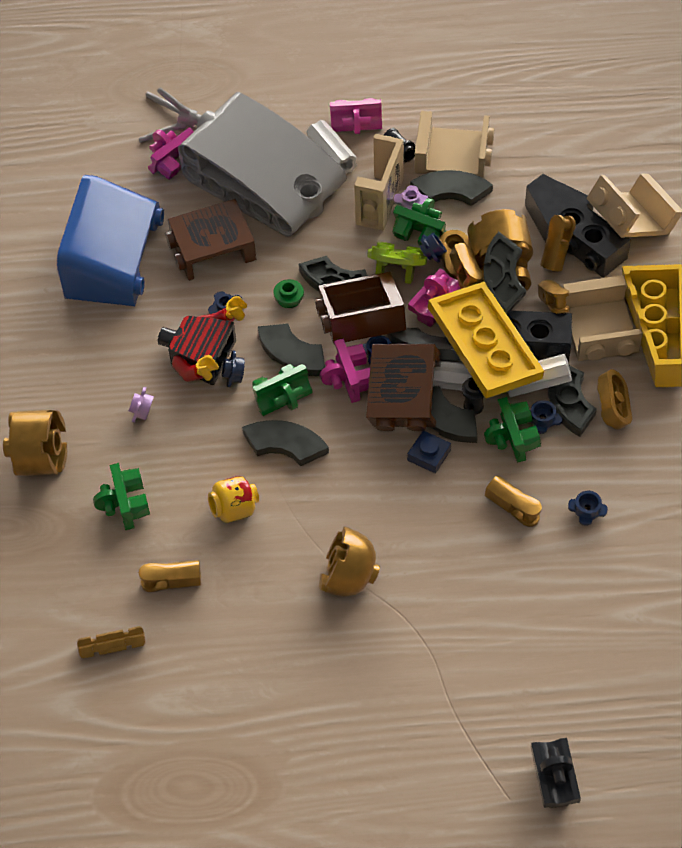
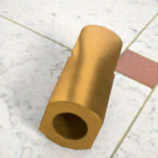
[540,215,576,271]
[449,243,484,289]
[538,280,570,313]
[485,475,542,527]
[138,560,202,592]

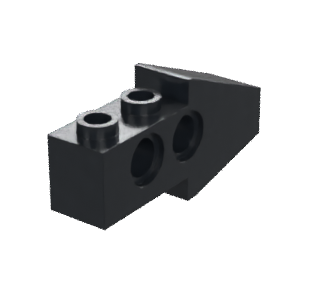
[525,174,631,278]
[445,310,572,362]

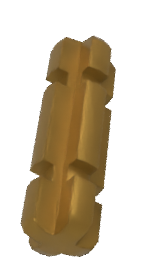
[77,626,146,659]

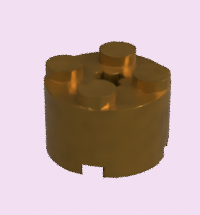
[467,209,533,270]
[3,410,67,476]

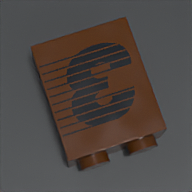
[165,199,257,281]
[366,344,441,431]

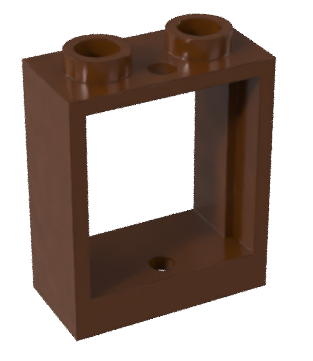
[315,272,406,345]

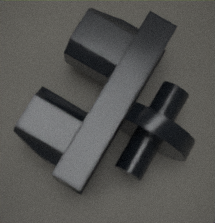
[531,737,581,808]

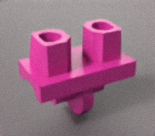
[330,98,382,134]
[148,127,194,180]
[408,269,461,327]
[320,339,370,403]

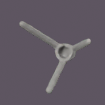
[139,88,202,143]

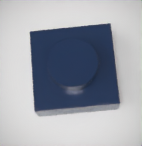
[407,431,451,474]

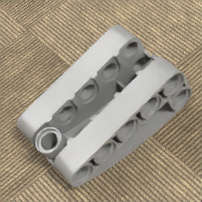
[178,92,347,236]

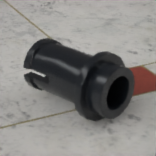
[384,128,415,162]
[462,377,484,415]

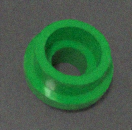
[273,279,304,308]

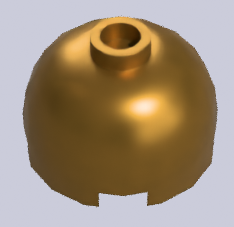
[319,527,380,597]

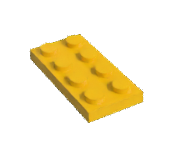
[428,282,544,399]

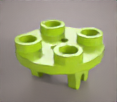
[367,242,427,284]

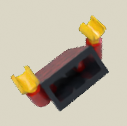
[157,296,248,385]

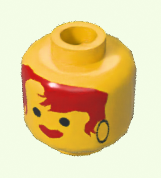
[208,476,259,523]

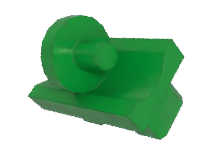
[392,198,446,245]
[252,364,313,416]
[484,397,541,463]
[93,463,150,531]

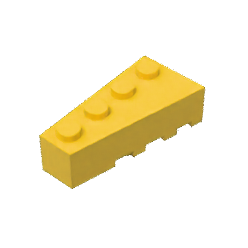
[622,264,682,387]

